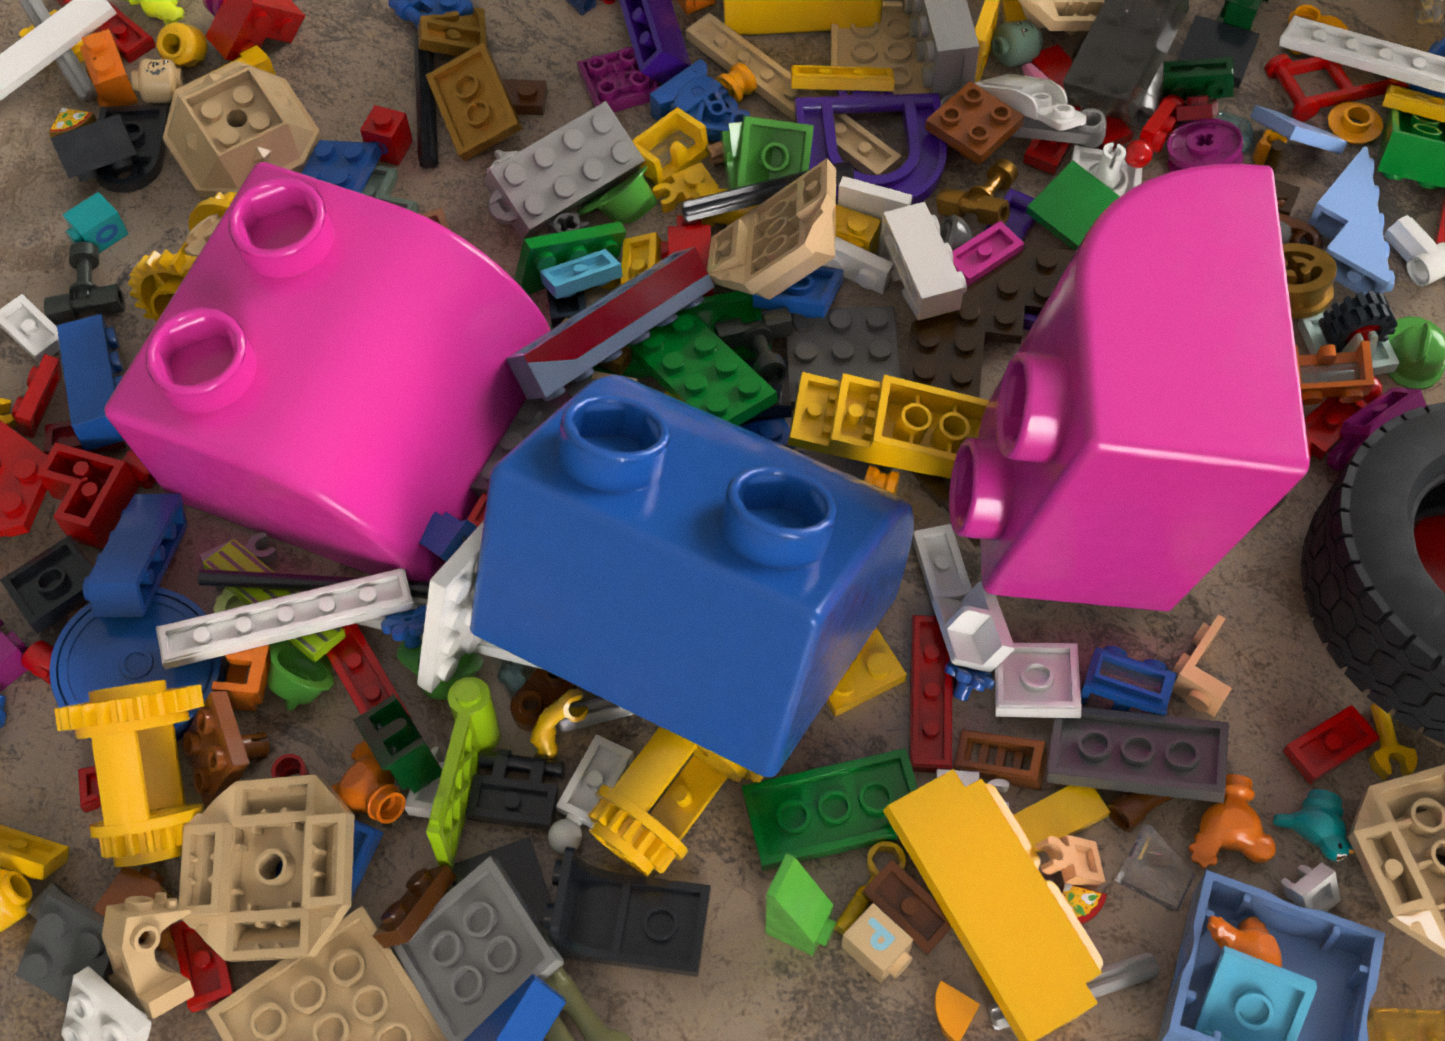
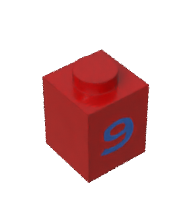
[360,105,413,166]

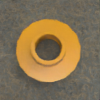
[1328,102,1383,145]

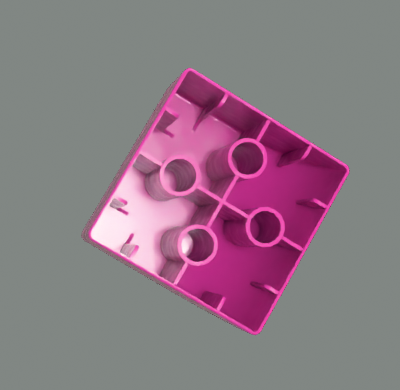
[104,162,551,582]
[949,164,1309,612]

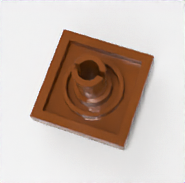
[925,81,1025,165]
[182,691,270,809]

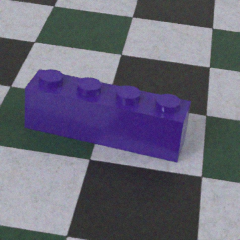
[619,0,691,84]

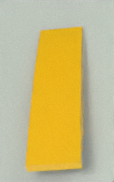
[787,372,989,479]

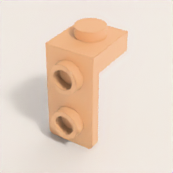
[1172,614,1232,717]

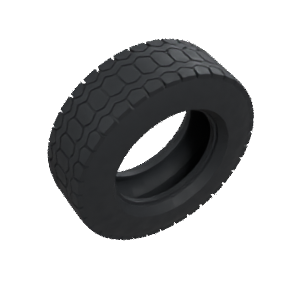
[1301,402,1445,744]

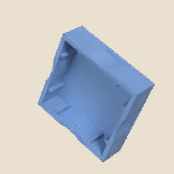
[1158,870,1385,1041]

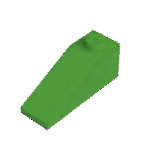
[765,853,837,956]

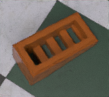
[953,729,1048,791]

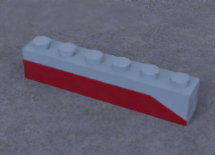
[506,247,715,402]

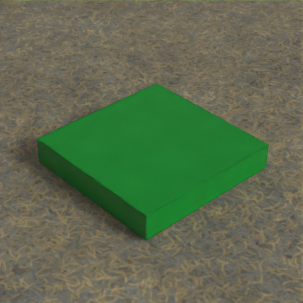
[1025,160,1120,250]

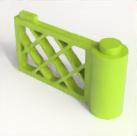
[426,677,501,871]

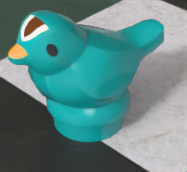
[1273,789,1355,862]

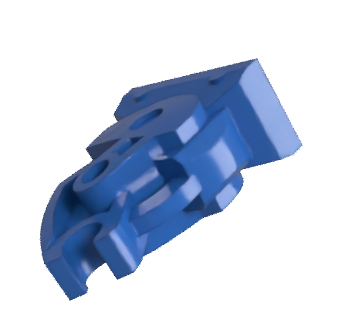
[650,59,750,142]

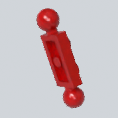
[1124,95,1185,169]
[1304,376,1383,463]

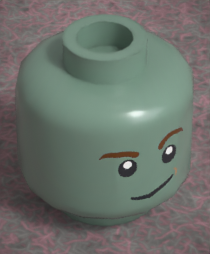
[991,20,1043,67]

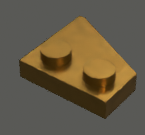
[418,8,487,56]

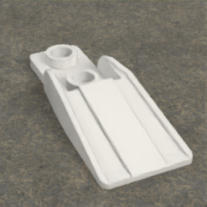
[975,74,1087,131]

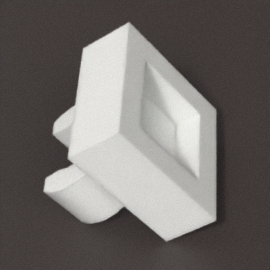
[1281,862,1341,912]

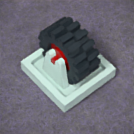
[1297,291,1399,382]

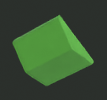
[736,116,814,188]

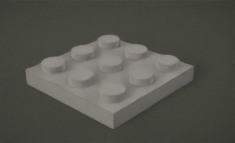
[392,856,565,1041]

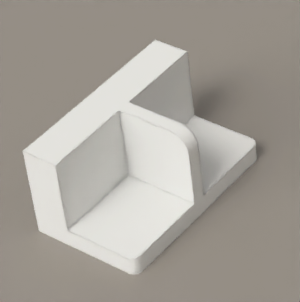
[931,581,1015,673]

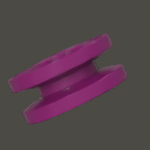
[1166,119,1244,172]

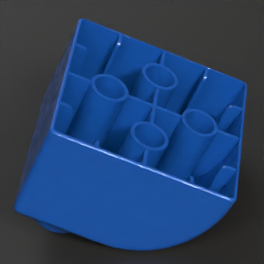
[470,375,914,777]

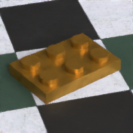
[426,42,523,162]

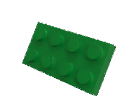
[628,309,778,426]
[741,748,918,871]

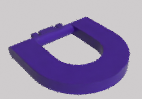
[794,90,947,205]

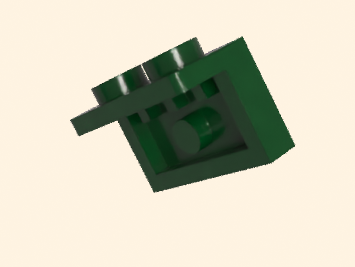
[1163,57,1234,100]

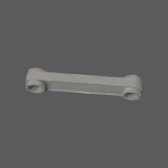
[940,94,1107,148]

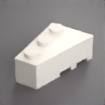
[878,202,967,320]

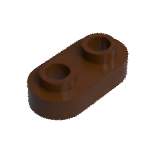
[510,668,577,731]

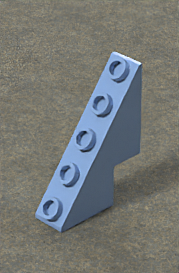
[1308,146,1395,296]

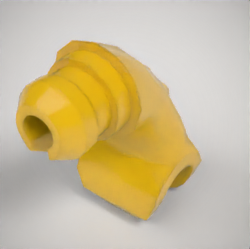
[530,689,589,759]

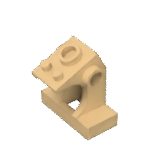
[102,892,195,1019]

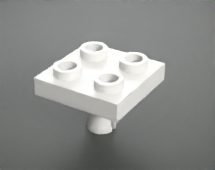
[1071,143,1143,196]
[61,966,152,1041]

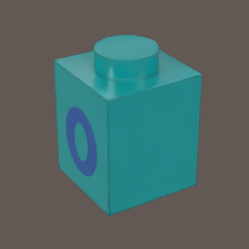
[62,192,129,253]

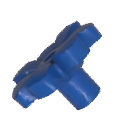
[381,605,427,648]
[944,660,996,701]

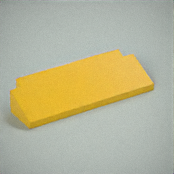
[883,769,1103,1041]

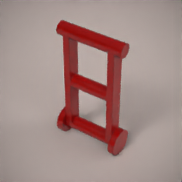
[1264,54,1410,122]

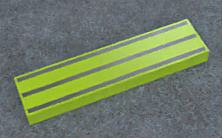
[203,539,345,663]

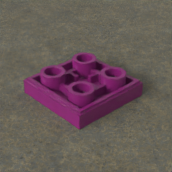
[577,46,659,112]

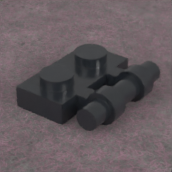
[466,749,565,831]

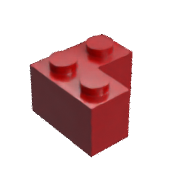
[205,0,306,61]
[37,442,139,549]

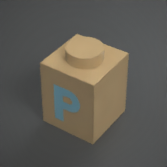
[841,903,914,983]

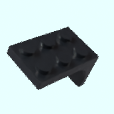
[544,847,711,977]

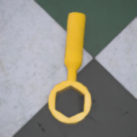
[835,841,906,935]

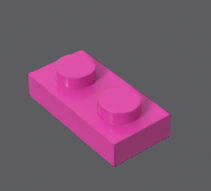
[952,221,1025,287]

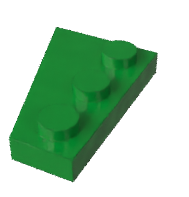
[514,222,627,295]

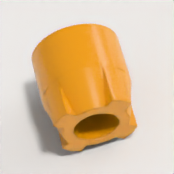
[1252,129,1287,165]

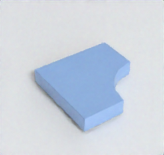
[1250,105,1348,154]

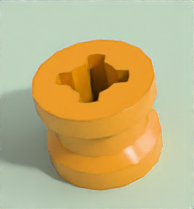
[715,62,757,104]
[864,465,900,495]

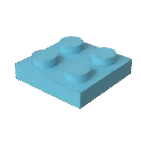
[1192,946,1318,1041]

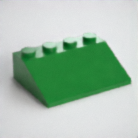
[1377,108,1445,189]

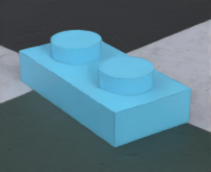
[540,249,623,299]

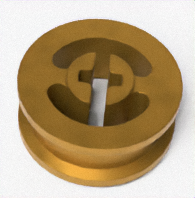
[1283,243,1337,319]

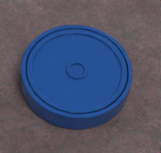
[50,587,226,741]

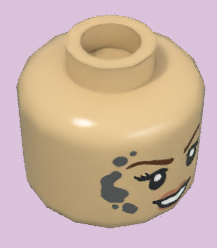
[131,58,183,104]

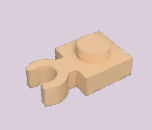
[1035,835,1106,889]

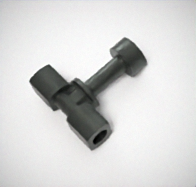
[44,242,125,325]
[714,307,793,386]

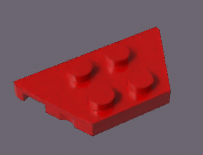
[0,420,47,537]

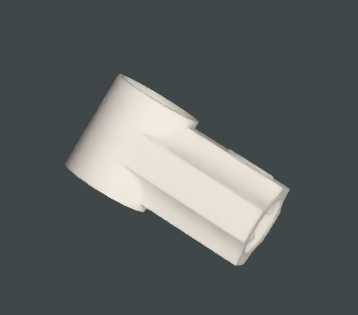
[1384,215,1445,287]

